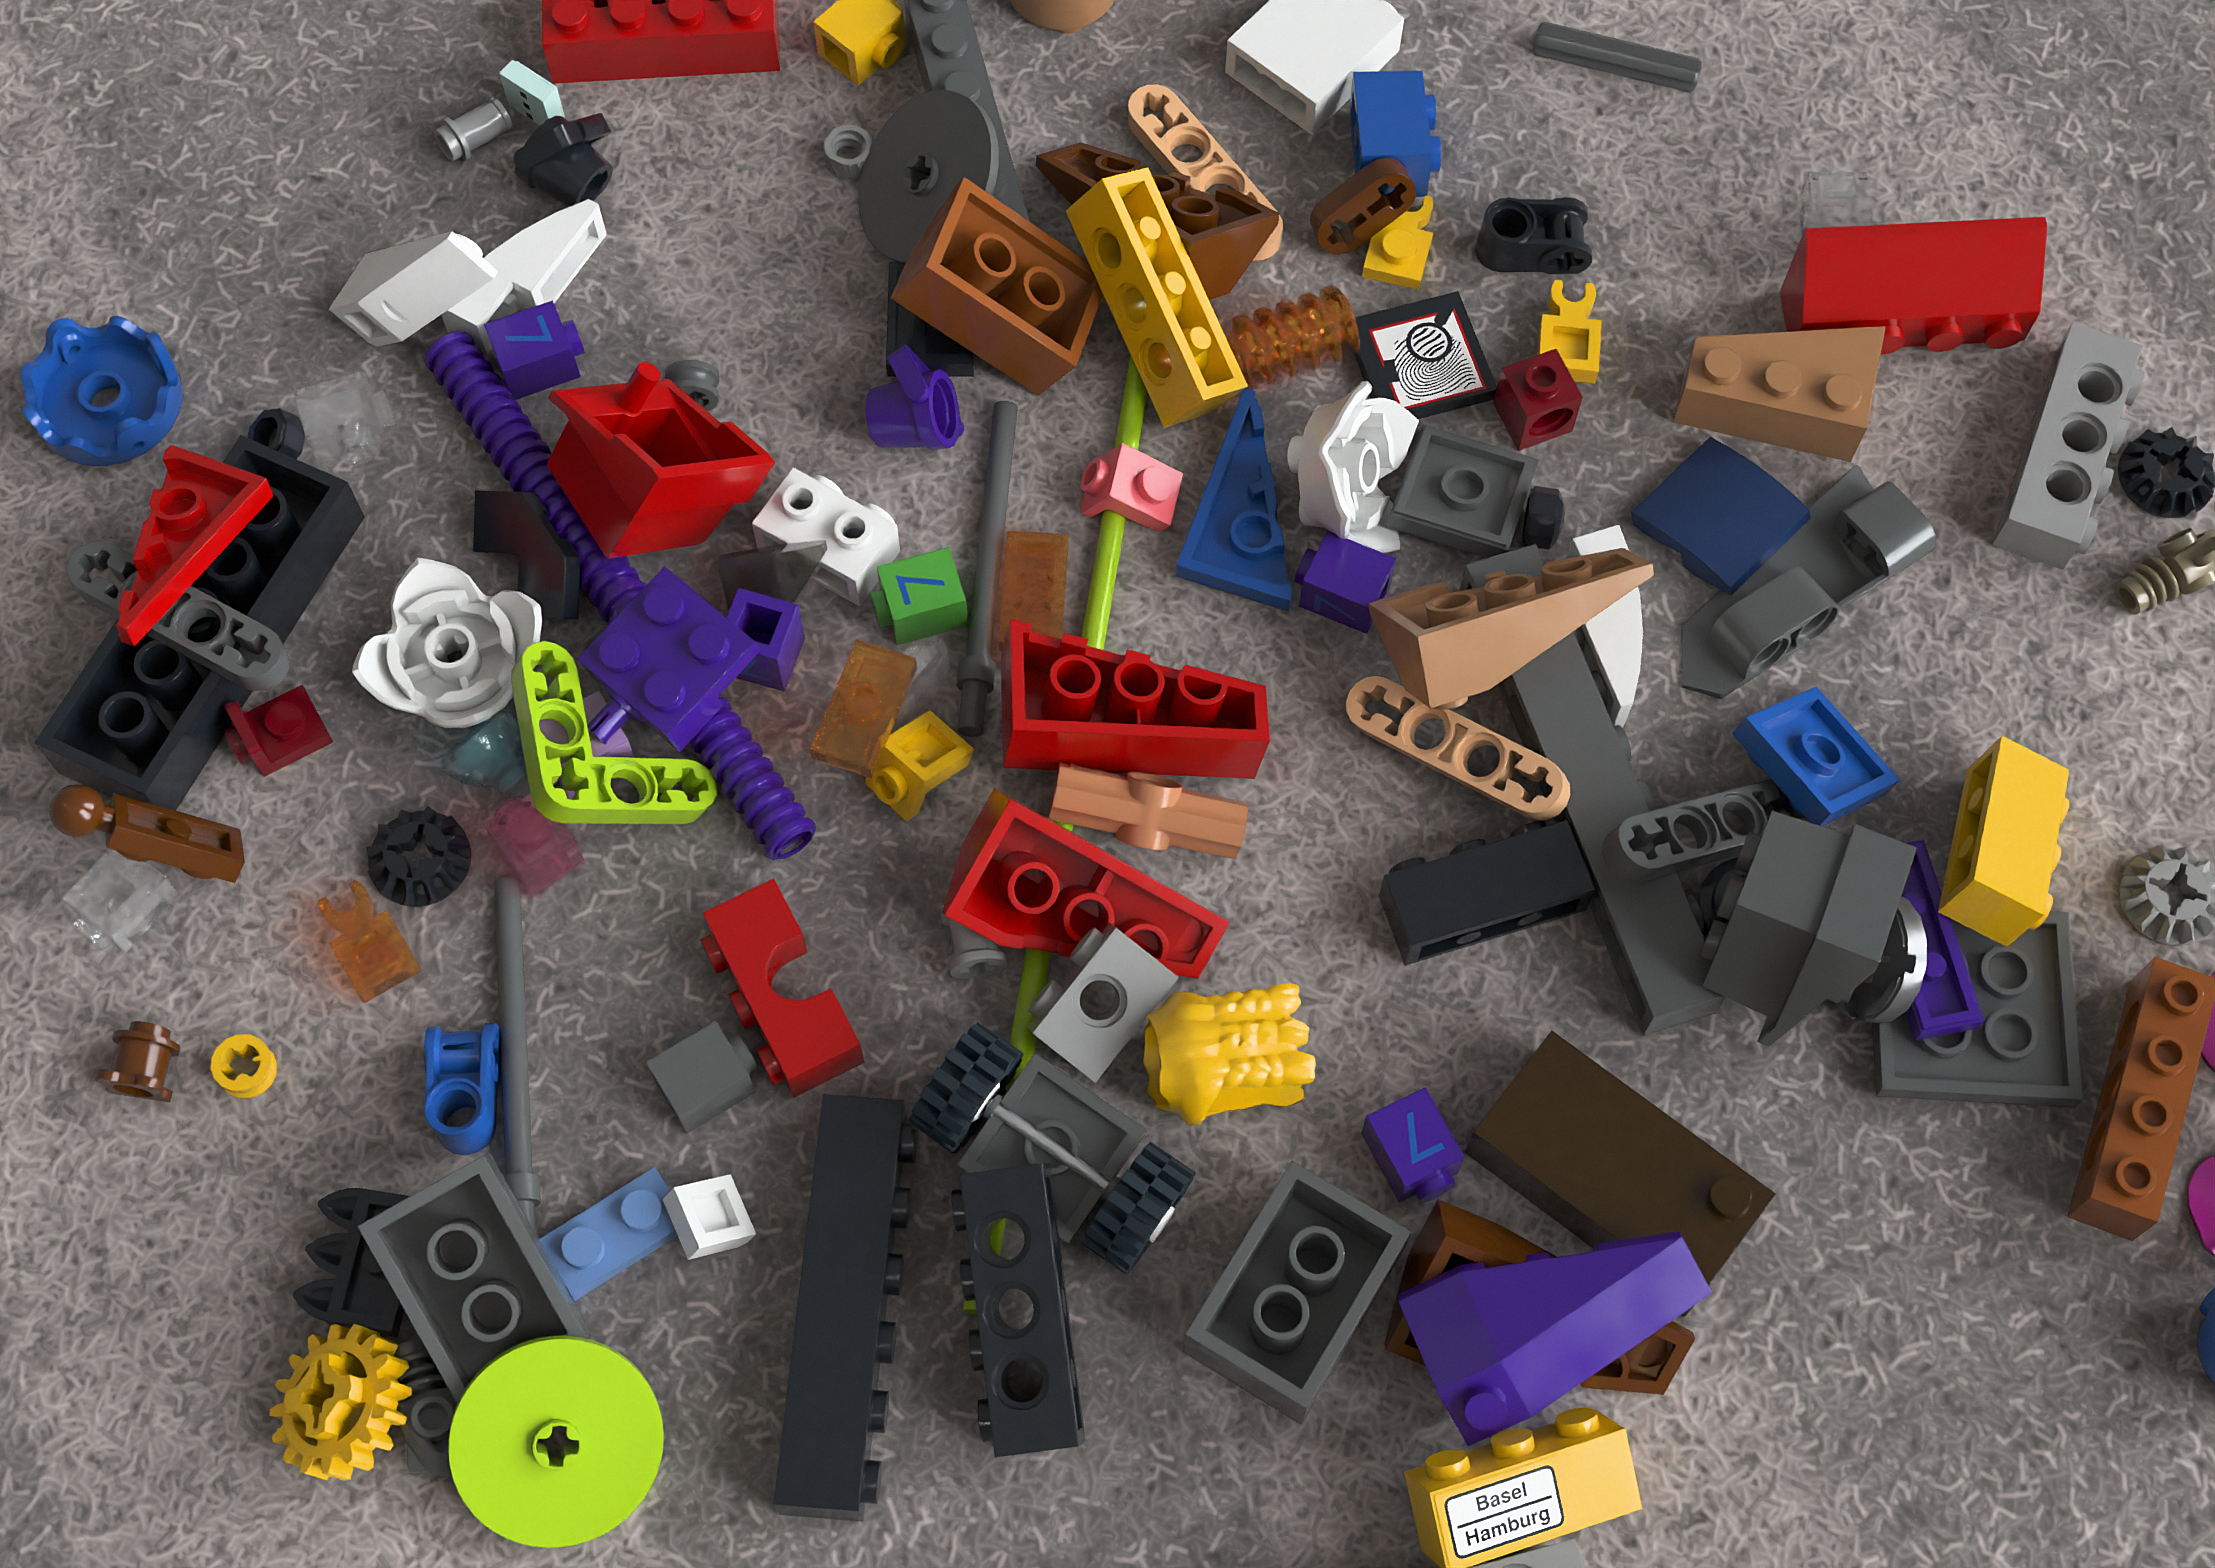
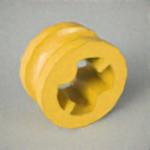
[210,1034,277,1099]

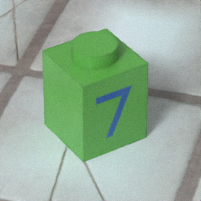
[870,547,968,645]

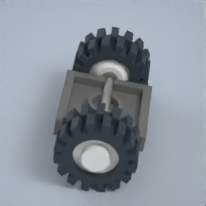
[909,1022,1196,1275]

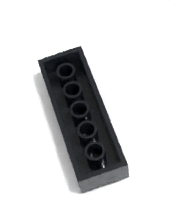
[34,435,365,811]

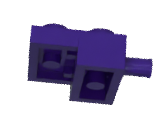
[577,566,761,752]

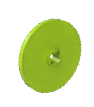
[448,1336,664,1548]

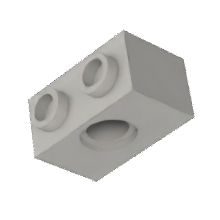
[1028,923,1179,1083]

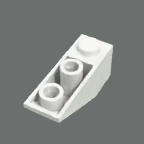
[329,231,498,347]

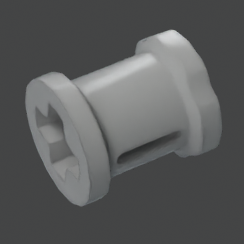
[940,909,1007,980]

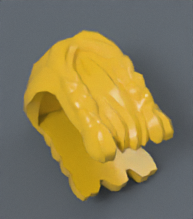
[1143,983,1316,1126]

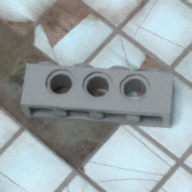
[1992,322,2145,570]

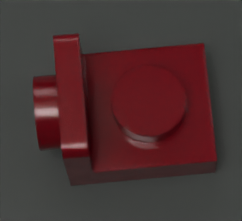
[223,684,333,777]

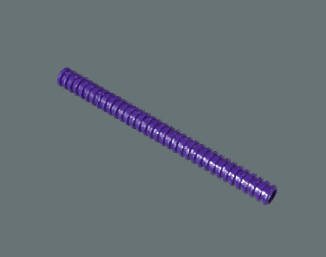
[424,331,816,860]

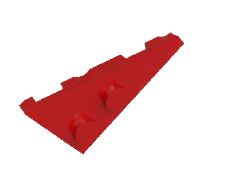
[116,445,273,647]

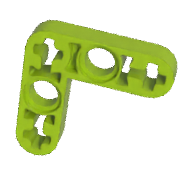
[511,641,717,824]

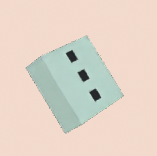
[499,60,565,125]

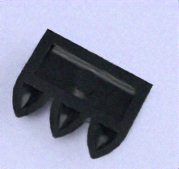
[293,1188,410,1338]

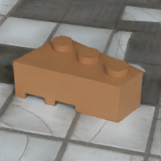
[1673,326,1886,462]

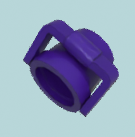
[865,344,964,450]

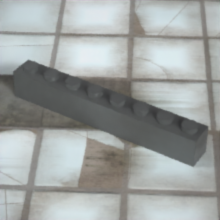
[1460,544,1726,1036]

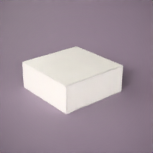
[663,1174,756,1260]

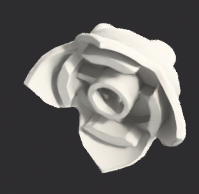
[1287,381,1419,553]
[352,558,542,728]

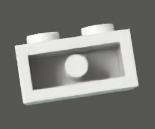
[752,467,900,607]

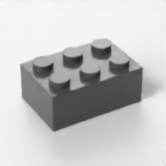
[357,1152,590,1403]
[1183,1160,1412,1425]

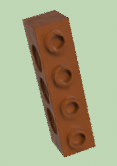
[2067,957,2215,1241]

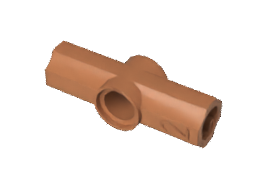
[1048,762,1249,859]

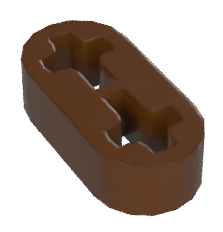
[1310,157,1416,255]

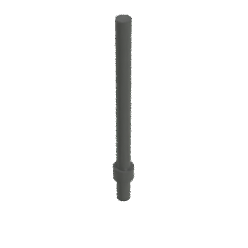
[956,401,1018,737]
[494,877,541,1231]

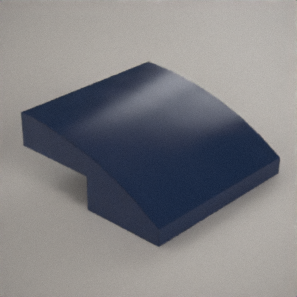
[1631,437,1811,596]

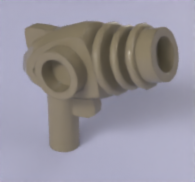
[2115,528,2215,615]

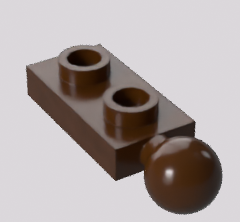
[49,784,245,883]

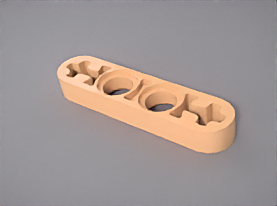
[1128,84,1283,261]
[1346,676,1570,821]

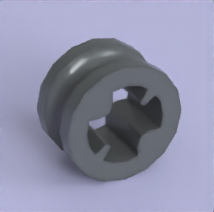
[665,360,720,411]

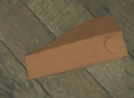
[1368,548,1654,710]

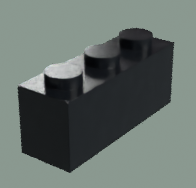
[1379,820,1596,966]

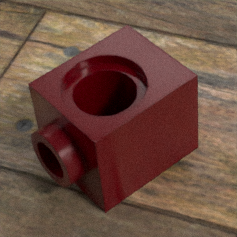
[1493,348,1583,451]

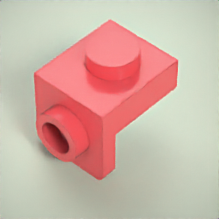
[1080,443,1183,531]

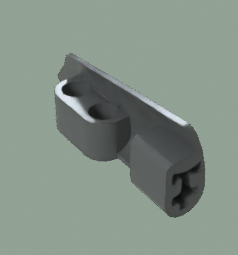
[1681,465,1936,699]

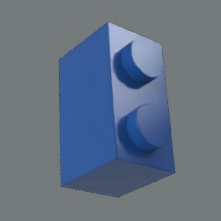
[1349,71,1441,197]

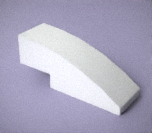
[441,199,607,355]
[1567,525,1643,727]

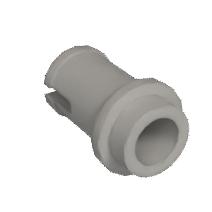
[434,97,513,162]

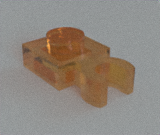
[318,880,422,1003]

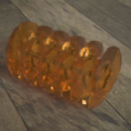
[1227,285,1360,390]

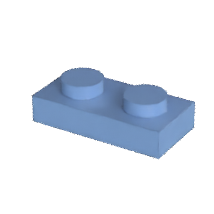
[539,1167,678,1301]

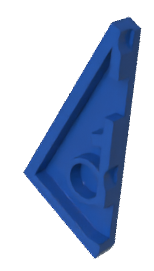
[1176,388,1293,611]

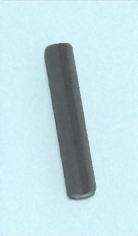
[1533,22,1702,92]

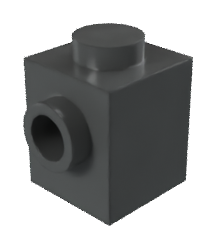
[646,1021,758,1134]

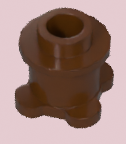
[95,1021,181,1103]

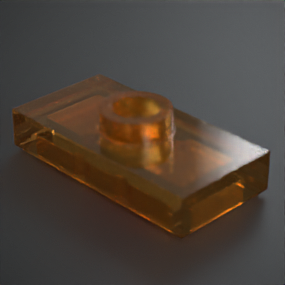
[999,531,1069,651]
[809,639,917,778]

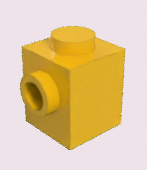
[813,0,906,86]

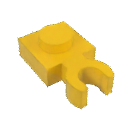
[1362,195,1433,290]
[1537,280,1602,384]

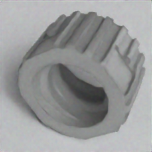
[823,124,873,180]

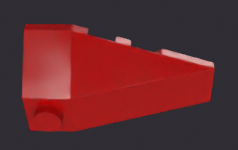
[942,788,1230,979]

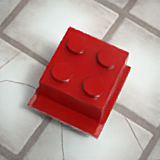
[546,362,775,559]

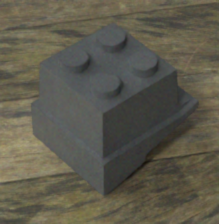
[1700,811,1917,1046]

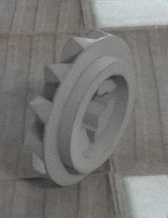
[2119,845,2215,946]

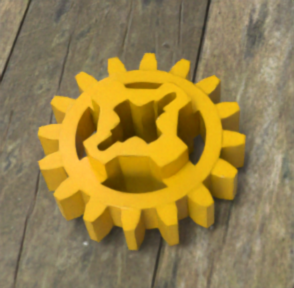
[269,1324,412,1481]

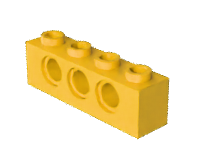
[1066,167,1248,428]

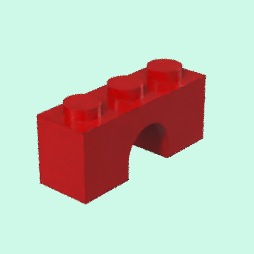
[700,878,865,1098]

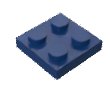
[1732,687,1900,826]

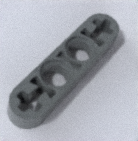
[66,541,290,691]
[1602,779,1809,883]

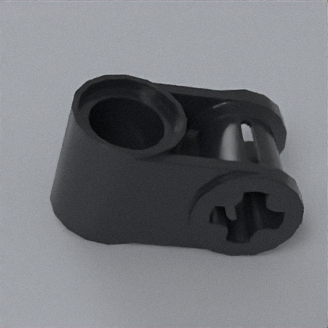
[1475,197,1592,274]

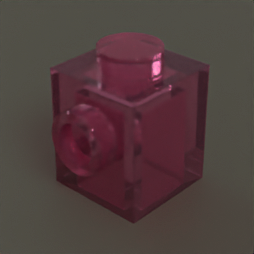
[484,794,586,898]

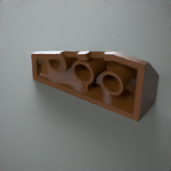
[1036,142,1279,300]
[1384,1199,1695,1395]

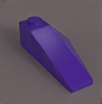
[1397,1231,1712,1446]

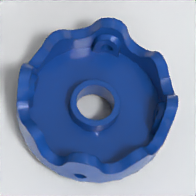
[20,316,183,466]

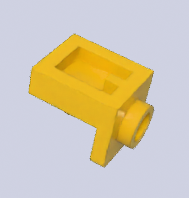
[865,710,975,821]

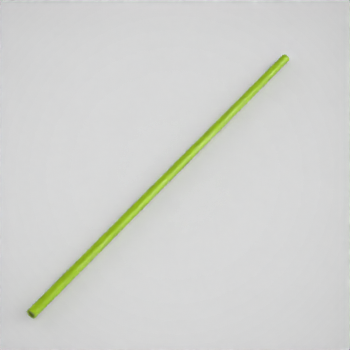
[963,354,1148,1315]

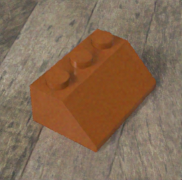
[891,177,1103,396]

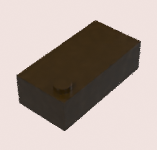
[1464,1030,1776,1317]

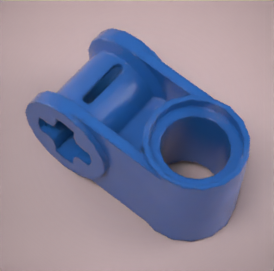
[424,1023,501,1156]

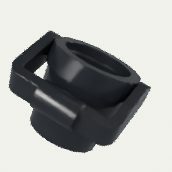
[514,113,613,207]

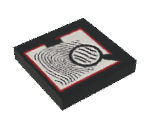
[1345,291,1497,419]

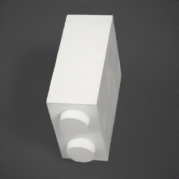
[1225,0,1404,135]

